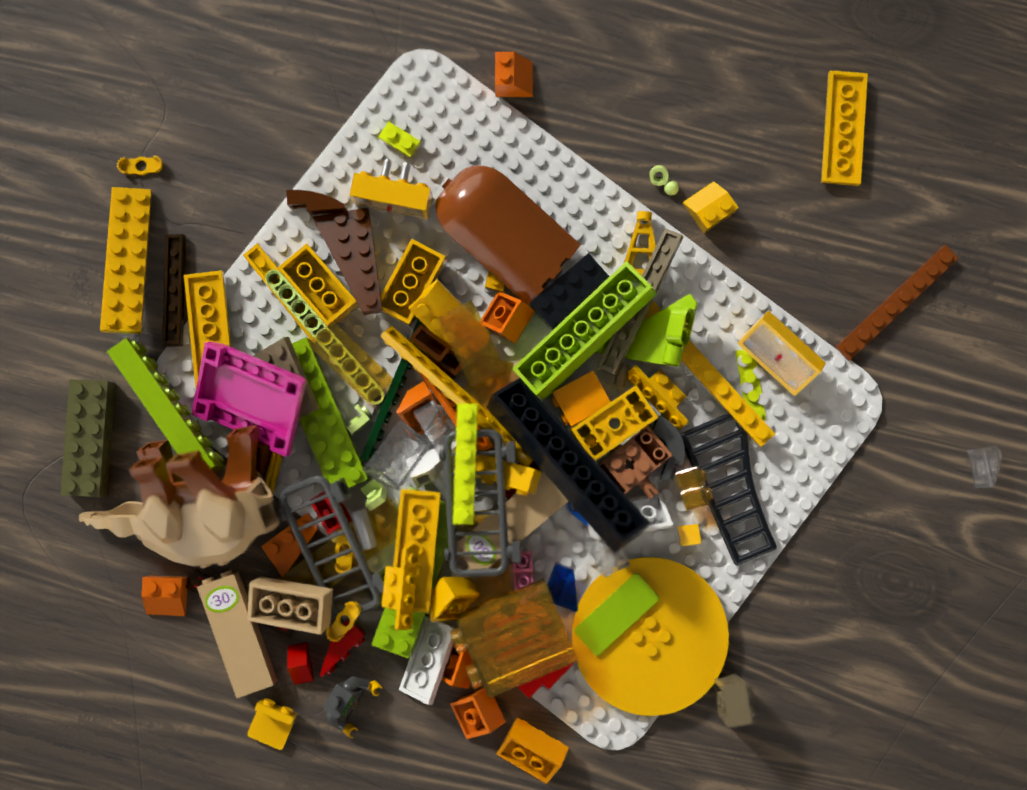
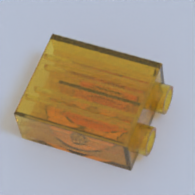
[450,578,578,698]

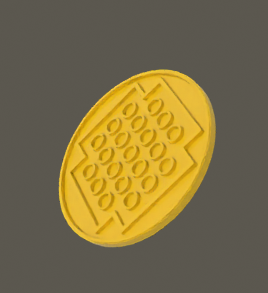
[572,557,729,716]

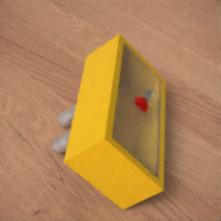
[349,159,433,219]
[737,310,826,396]

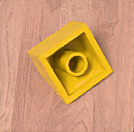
[683,182,739,233]
[430,576,480,622]

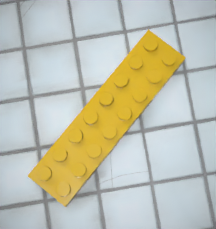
[100,187,152,334]

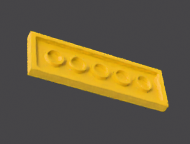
[821,70,868,186]
[184,270,232,388]
[389,489,441,613]

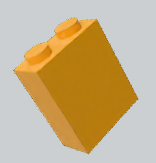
[550,370,611,427]

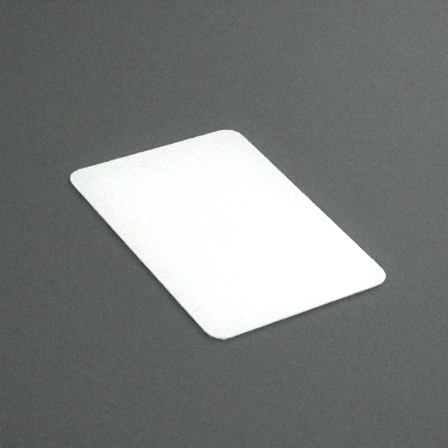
[156,49,882,750]

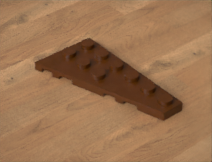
[312,207,383,315]

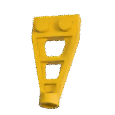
[623,211,660,290]

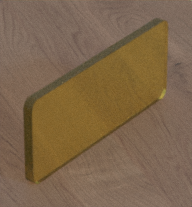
[309,321,393,403]

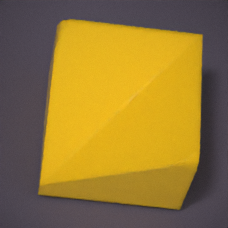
[677,524,701,546]

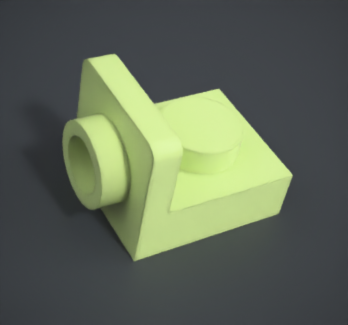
[347,405,372,435]
[360,478,387,511]

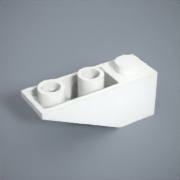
[406,441,456,488]

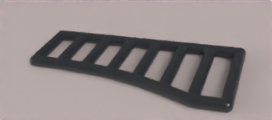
[680,413,777,566]

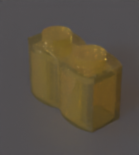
[675,465,713,510]

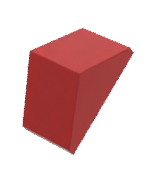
[287,642,314,685]

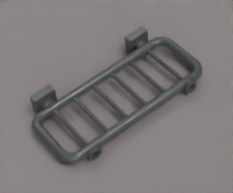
[439,429,521,578]
[278,475,386,620]

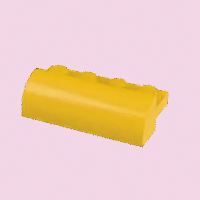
[409,279,490,360]

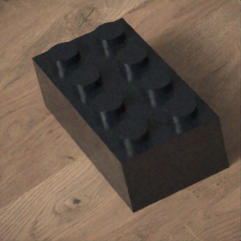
[530,253,610,331]

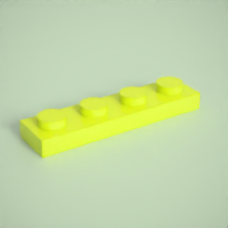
[735,350,766,421]

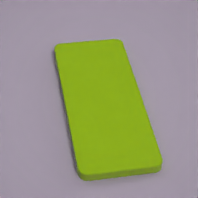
[574,574,659,655]

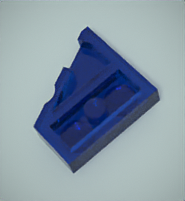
[541,562,578,612]

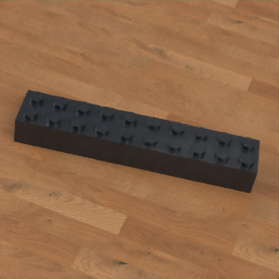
[486,378,650,554]

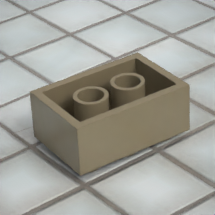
[713,673,754,728]

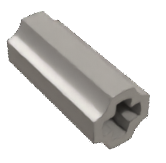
[350,508,378,551]

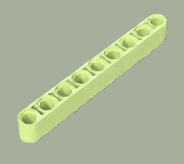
[265,270,385,406]

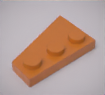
[261,513,320,578]

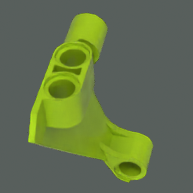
[595,294,698,367]

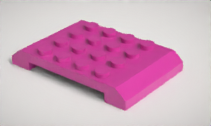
[191,342,306,457]

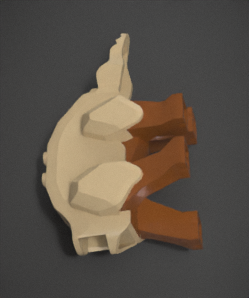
[79,425,280,568]

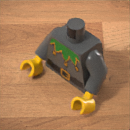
[323,677,382,738]

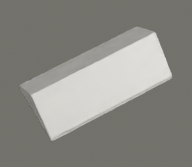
[588,493,673,540]

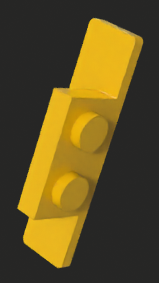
[627,365,689,431]
[382,548,419,630]

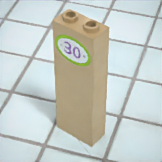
[456,471,568,570]
[197,570,278,698]

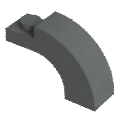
[652,416,685,482]

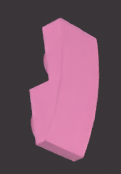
[513,551,534,594]

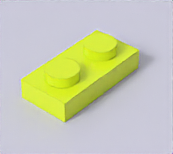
[378,121,421,159]

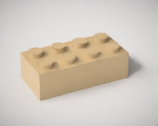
[247,576,333,634]

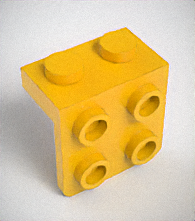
[247,698,298,750]

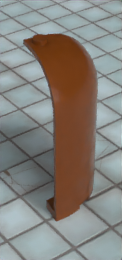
[435,165,581,305]

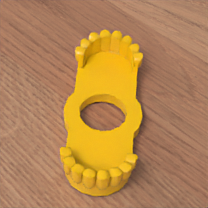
[117,155,163,175]
[334,527,354,574]
[326,601,361,642]

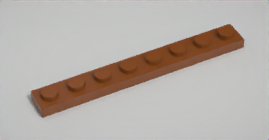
[835,244,959,361]

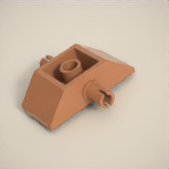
[599,425,672,500]

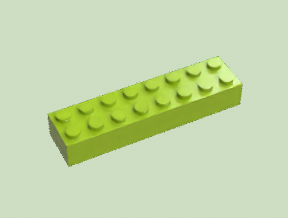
[512,261,657,401]
[292,337,371,489]
[107,338,225,473]
[372,500,458,659]

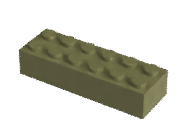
[60,379,116,497]

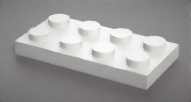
[399,615,459,705]

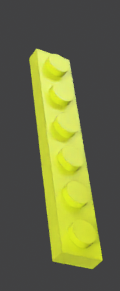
[453,403,478,525]

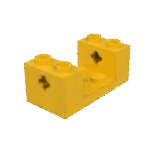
[570,385,659,460]

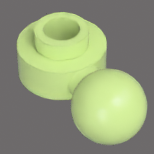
[650,165,679,196]

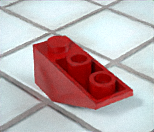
[320,619,366,677]

